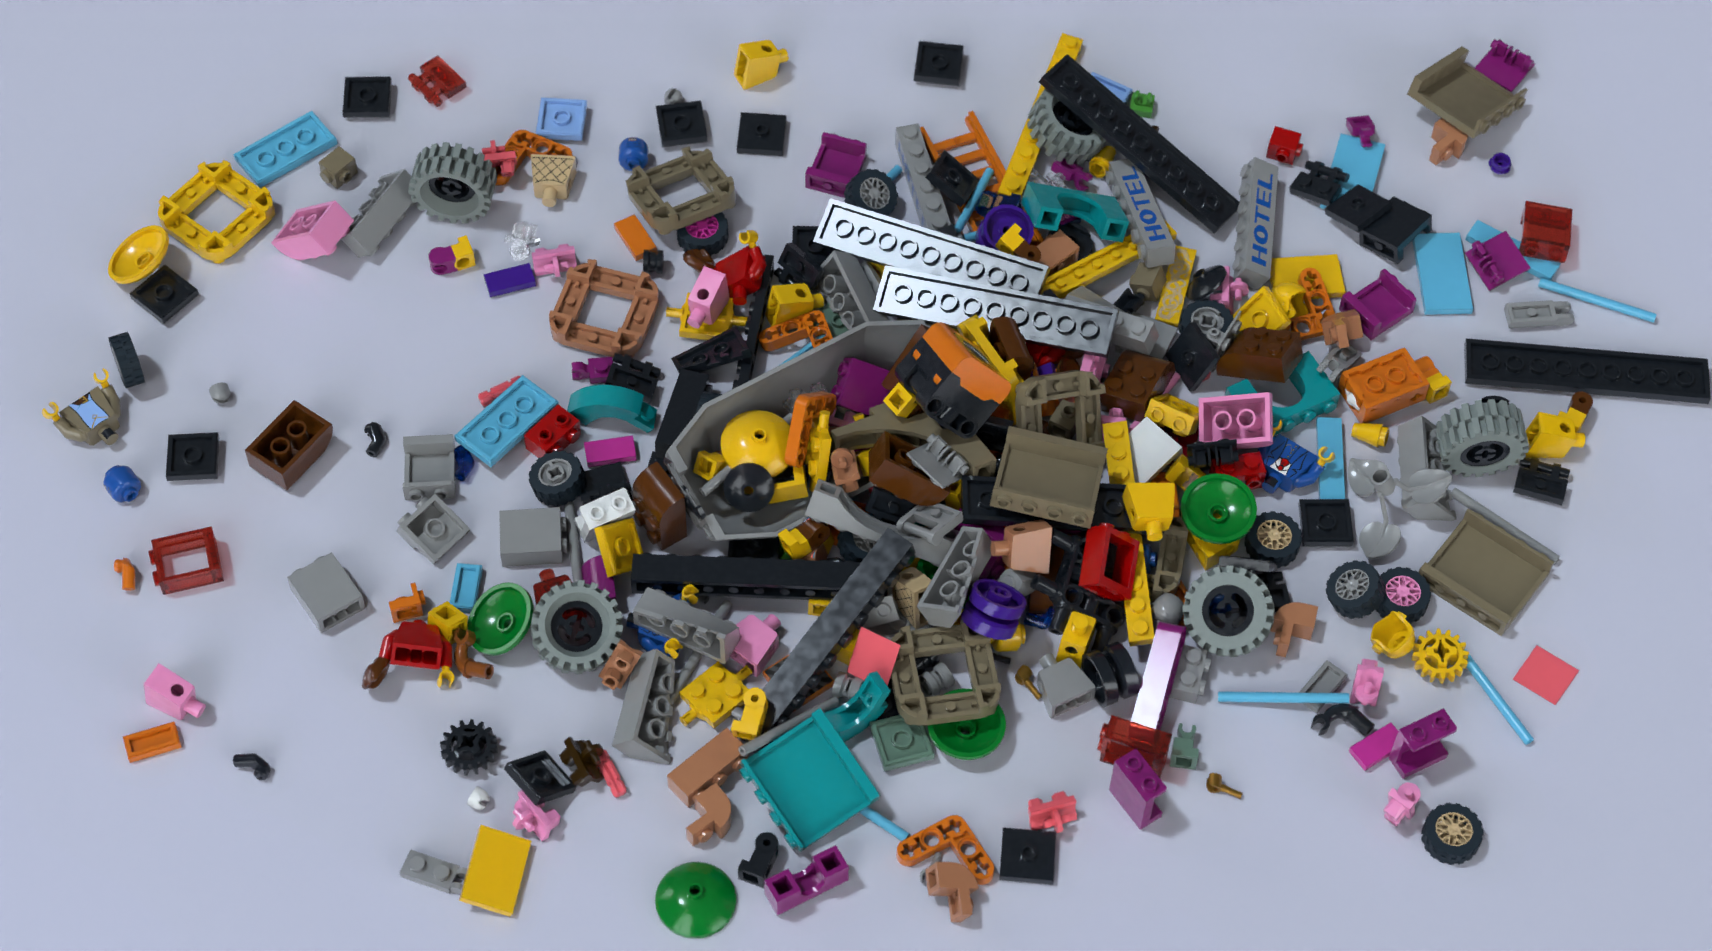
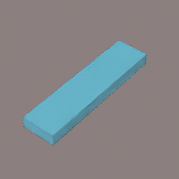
[1465,220,1561,281]
[1316,417,1345,499]

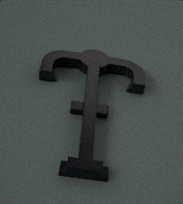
[663,457,706,520]

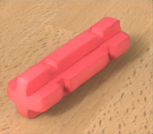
[478,376,520,407]
[597,749,627,798]

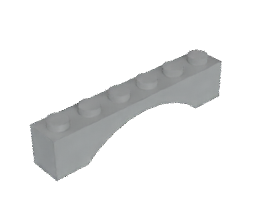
[805,479,959,567]

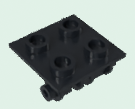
[1187,439,1239,470]
[580,462,633,505]

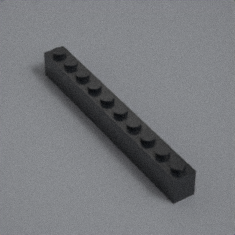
[737,528,916,753]
[631,553,888,600]

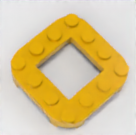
[158,160,275,264]
[957,314,1024,426]

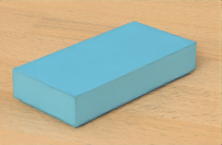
[450,563,483,613]

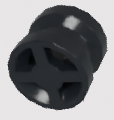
[643,250,664,274]

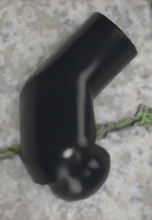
[364,422,386,458]
[233,753,271,780]

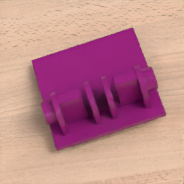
[1474,39,1535,92]
[1465,231,1531,291]

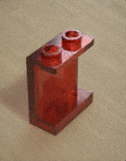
[1519,201,1573,263]

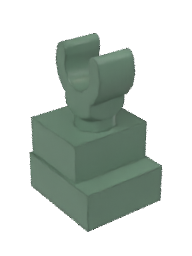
[1169,723,1199,770]

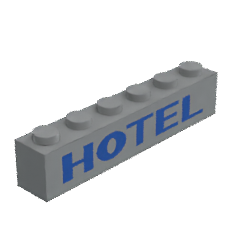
[895,123,951,231]
[1232,157,1278,290]
[1105,159,1176,268]

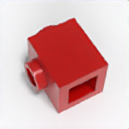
[1266,126,1304,165]

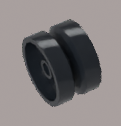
[1081,641,1140,708]

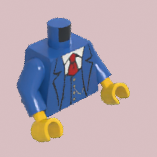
[1258,419,1335,494]
[626,584,699,659]

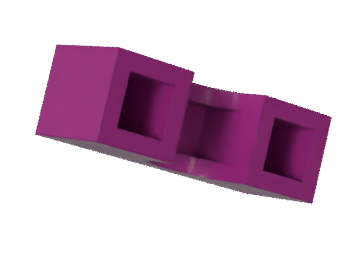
[764,845,849,916]

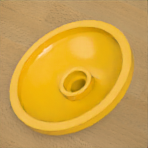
[108,225,169,284]
[720,410,790,477]

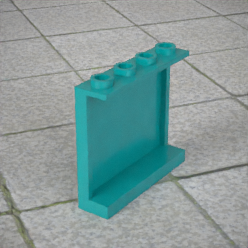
[739,708,880,852]

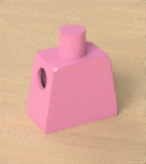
[687,266,730,328]
[730,614,781,677]
[144,664,206,720]

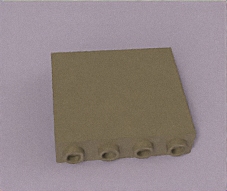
[1407,46,1528,139]
[990,426,1108,529]
[1419,508,1554,636]

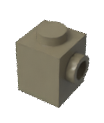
[318,146,358,189]
[1129,262,1167,302]
[1048,399,1076,440]

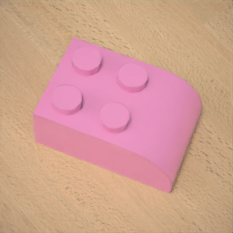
[271,201,354,260]
[1199,392,1273,449]

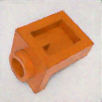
[389,583,426,623]

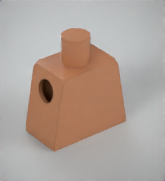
[990,519,1052,574]

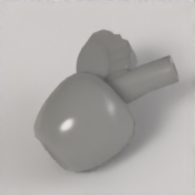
[1151,593,1184,635]

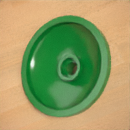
[1180,473,1257,544]
[467,582,534,656]
[927,689,1006,760]
[655,862,736,938]

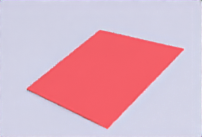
[847,626,901,686]
[1513,645,1579,705]

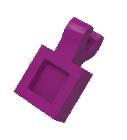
[1346,115,1375,147]
[1051,159,1093,192]
[571,357,613,384]

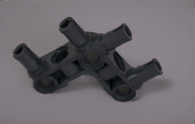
[1031,528,1126,653]

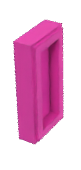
[584,435,637,467]
[1349,722,1398,771]

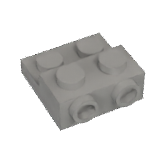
[396,494,470,564]
[1170,645,1211,704]

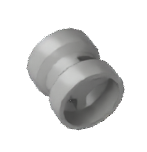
[919,662,955,696]
[832,671,864,701]

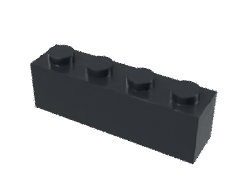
[655,369,713,459]

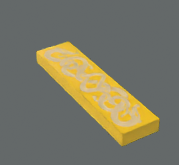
[1155,245,1197,328]

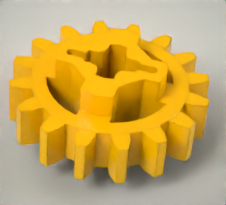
[1411,628,1469,684]

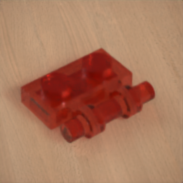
[408,55,466,107]

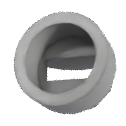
[664,88,683,105]
[209,382,230,404]

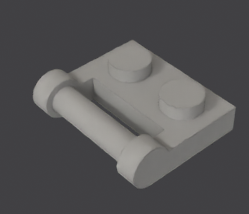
[896,503,963,546]

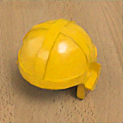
[1272,282,1309,319]
[1370,611,1415,659]

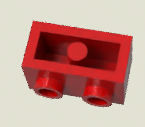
[524,404,581,458]
[1209,451,1266,490]

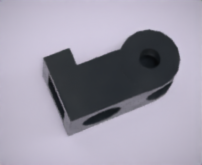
[738,832,778,888]

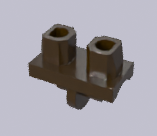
[559,737,604,787]

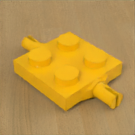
[666,292,748,340]
[803,410,832,492]
[679,661,753,728]

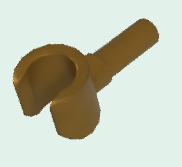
[1015,665,1042,700]
[1206,773,1242,799]

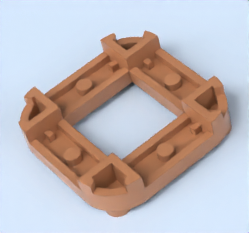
[549,259,659,358]

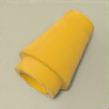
[1089,146,1116,178]
[1351,423,1390,448]

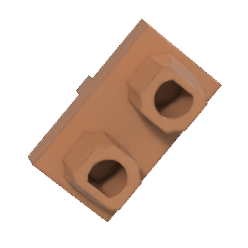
[830,448,861,493]
[598,639,643,690]

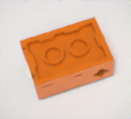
[1337,347,1430,423]

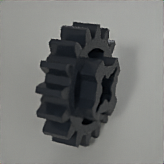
[440,719,498,776]

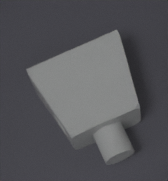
[1037,653,1096,718]

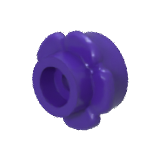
[1488,153,1512,174]

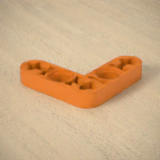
[493,130,572,186]
[1284,268,1335,341]
[758,310,833,351]
[785,391,837,468]
[896,815,994,885]

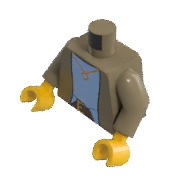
[42,368,121,445]

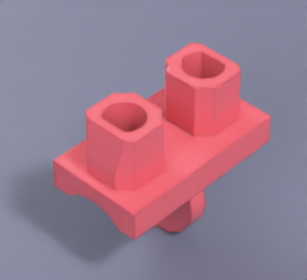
[482,140,517,177]
[1028,791,1077,833]

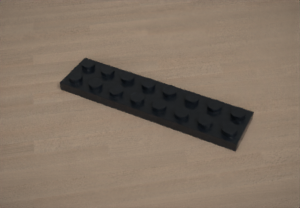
[961,475,1165,535]

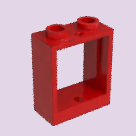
[1079,523,1140,601]

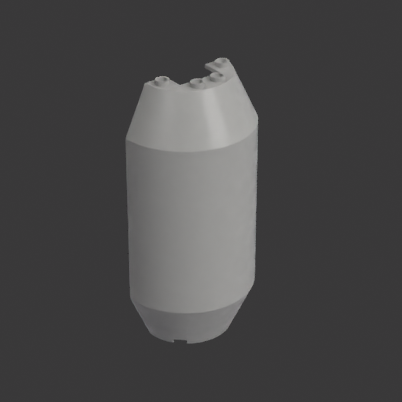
[666,320,946,541]

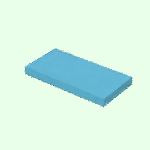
[233,111,338,188]
[1320,133,1386,209]
[1412,233,1473,315]
[454,375,559,467]

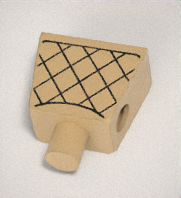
[531,154,577,207]
[892,567,931,629]

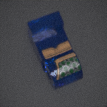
[976,191,1023,217]

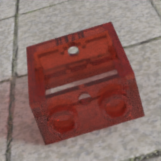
[149,526,224,595]
[1097,715,1172,778]

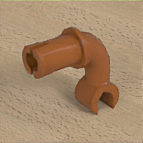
[454,628,494,679]

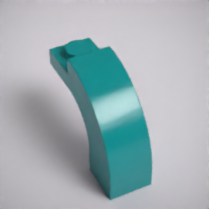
[567,385,658,433]
[824,671,891,742]

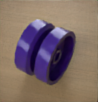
[975,204,1034,251]
[961,579,1027,640]

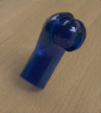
[454,445,475,481]
[1023,606,1055,630]

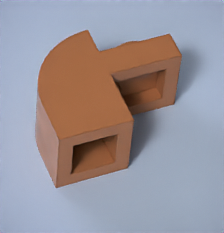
[1429,118,1468,165]
[1321,309,1363,349]
[1270,602,1318,657]
[686,783,731,847]
[925,862,979,922]

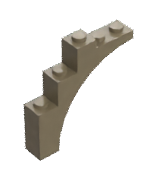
[830,403,997,477]

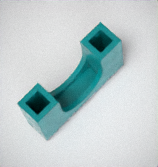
[1021,182,1130,242]
[1225,351,1340,435]

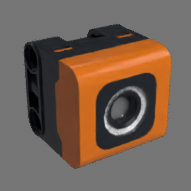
[895,322,1011,439]

